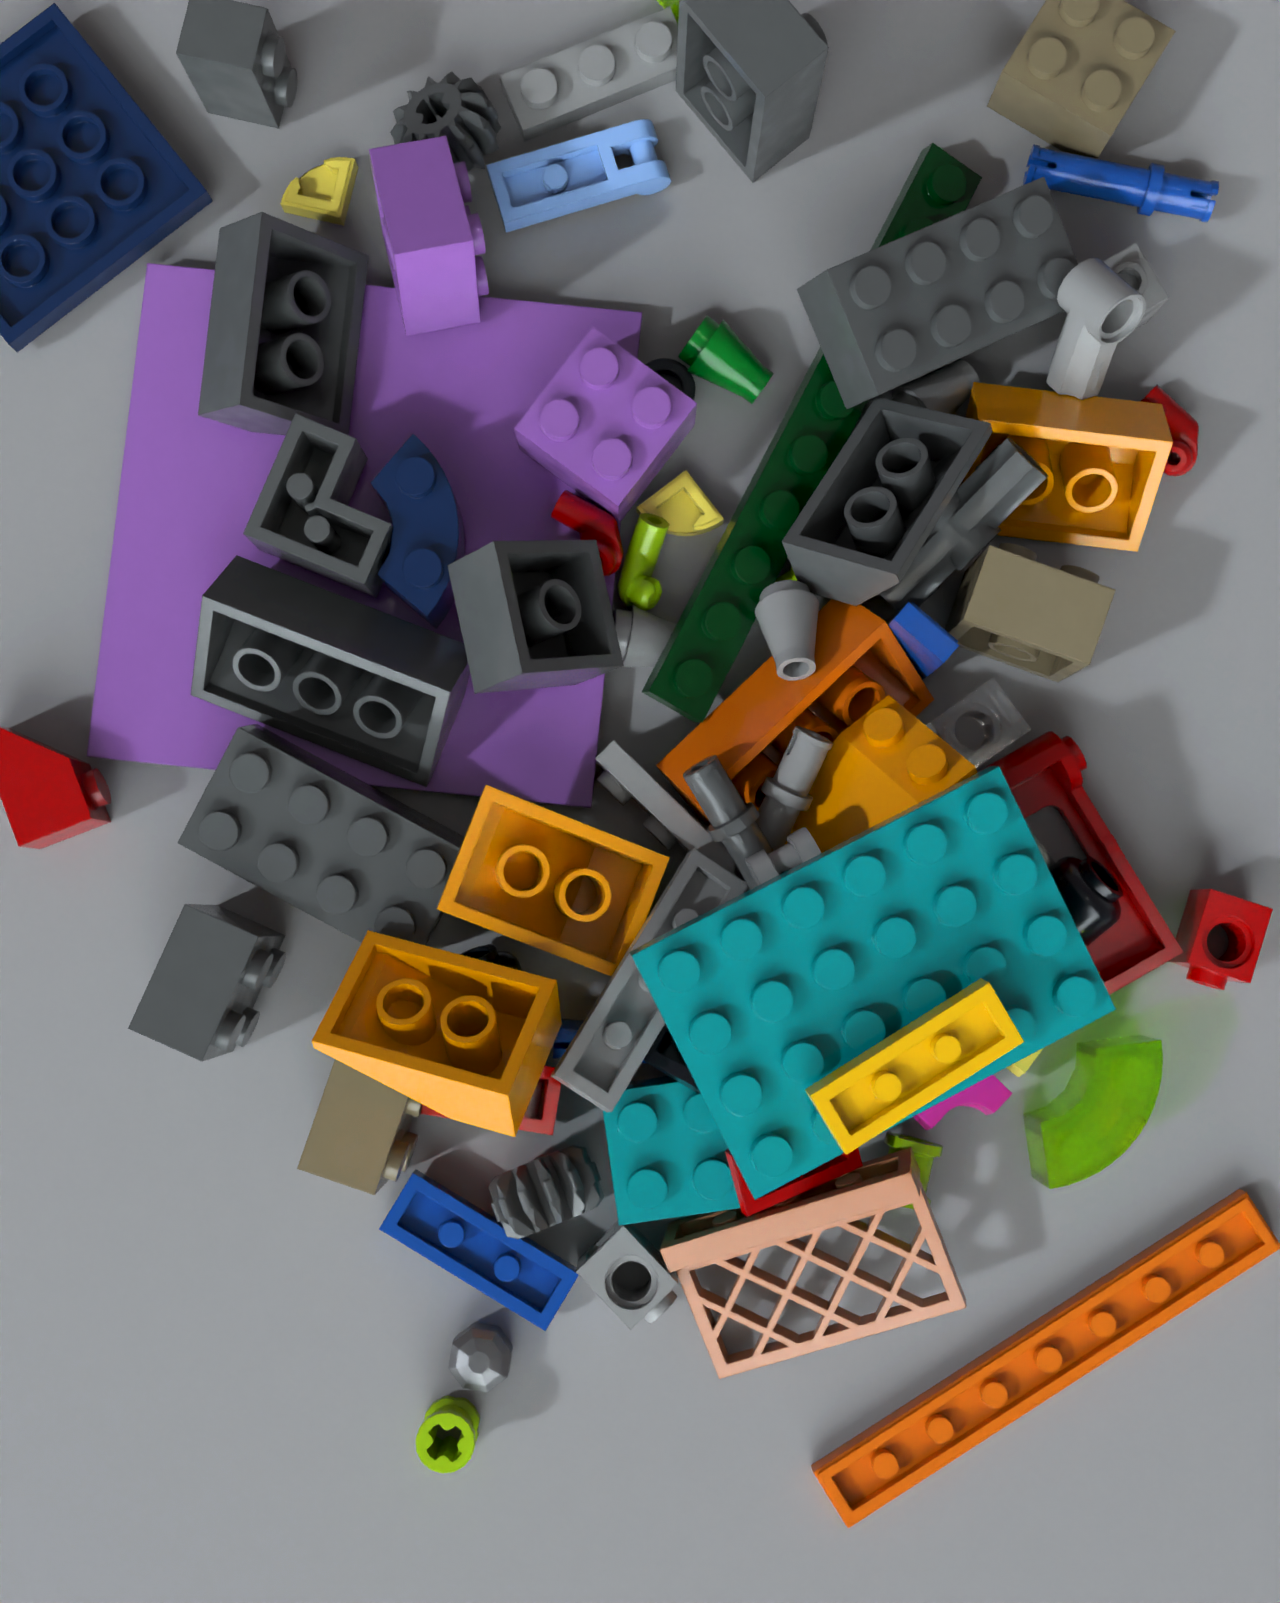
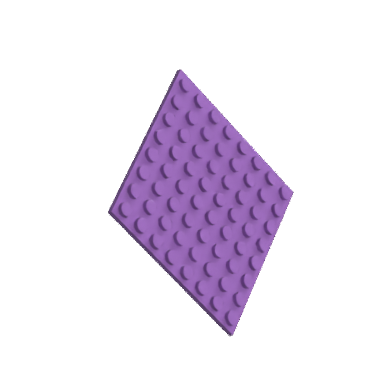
[87,263,642,808]

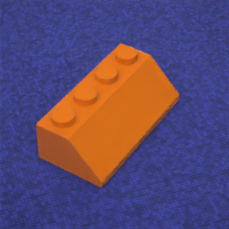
[655,599,934,826]

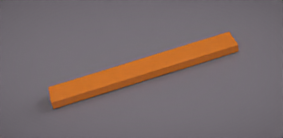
[811,1189,1280,1528]

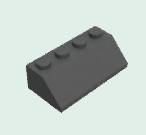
[190,555,470,787]

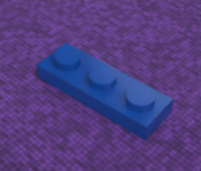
[379,1169,579,1331]

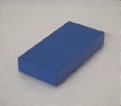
[888,602,959,680]

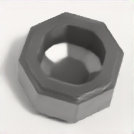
[448,1322,513,1392]

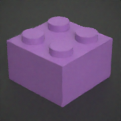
[369,136,489,336]
[514,326,697,523]

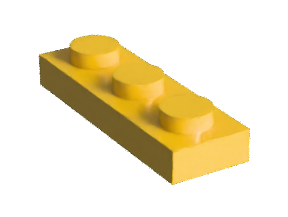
[805,978,1024,1155]

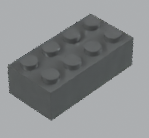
[797,177,1078,409]
[177,724,464,945]

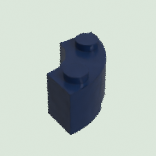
[371,434,465,629]

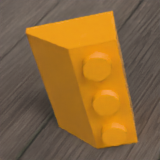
[959,382,1173,552]

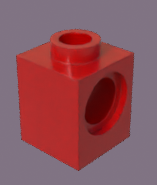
[1168,889,1273,991]

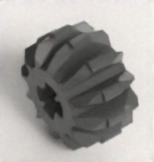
[390,72,501,172]
[488,1145,604,1239]

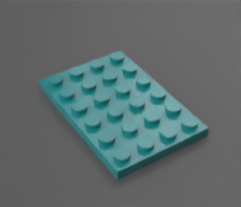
[629,766,1116,1200]

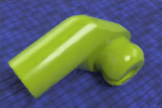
[617,513,669,611]

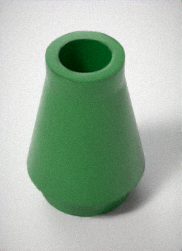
[678,315,774,404]

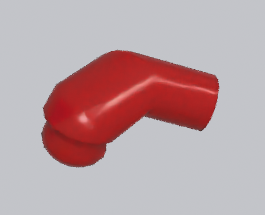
[1140,384,1199,477]
[551,490,624,577]

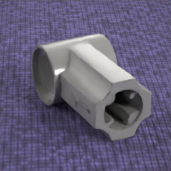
[1046,258,1146,400]

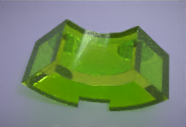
[1023,1035,1163,1189]

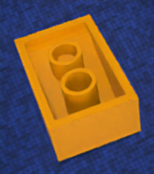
[785,695,977,853]
[436,785,670,976]
[312,930,562,1137]

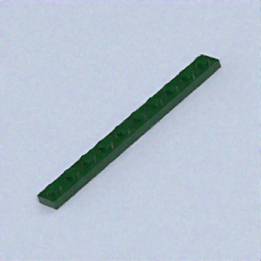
[642,143,982,723]

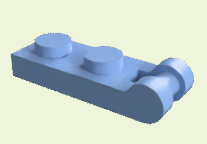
[486,119,671,233]

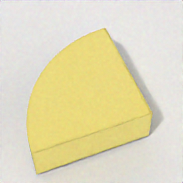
[280,157,358,226]
[636,470,724,536]

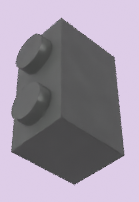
[176,0,298,129]

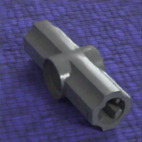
[880,437,1049,611]

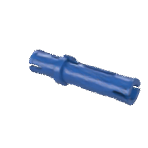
[1023,144,1219,222]

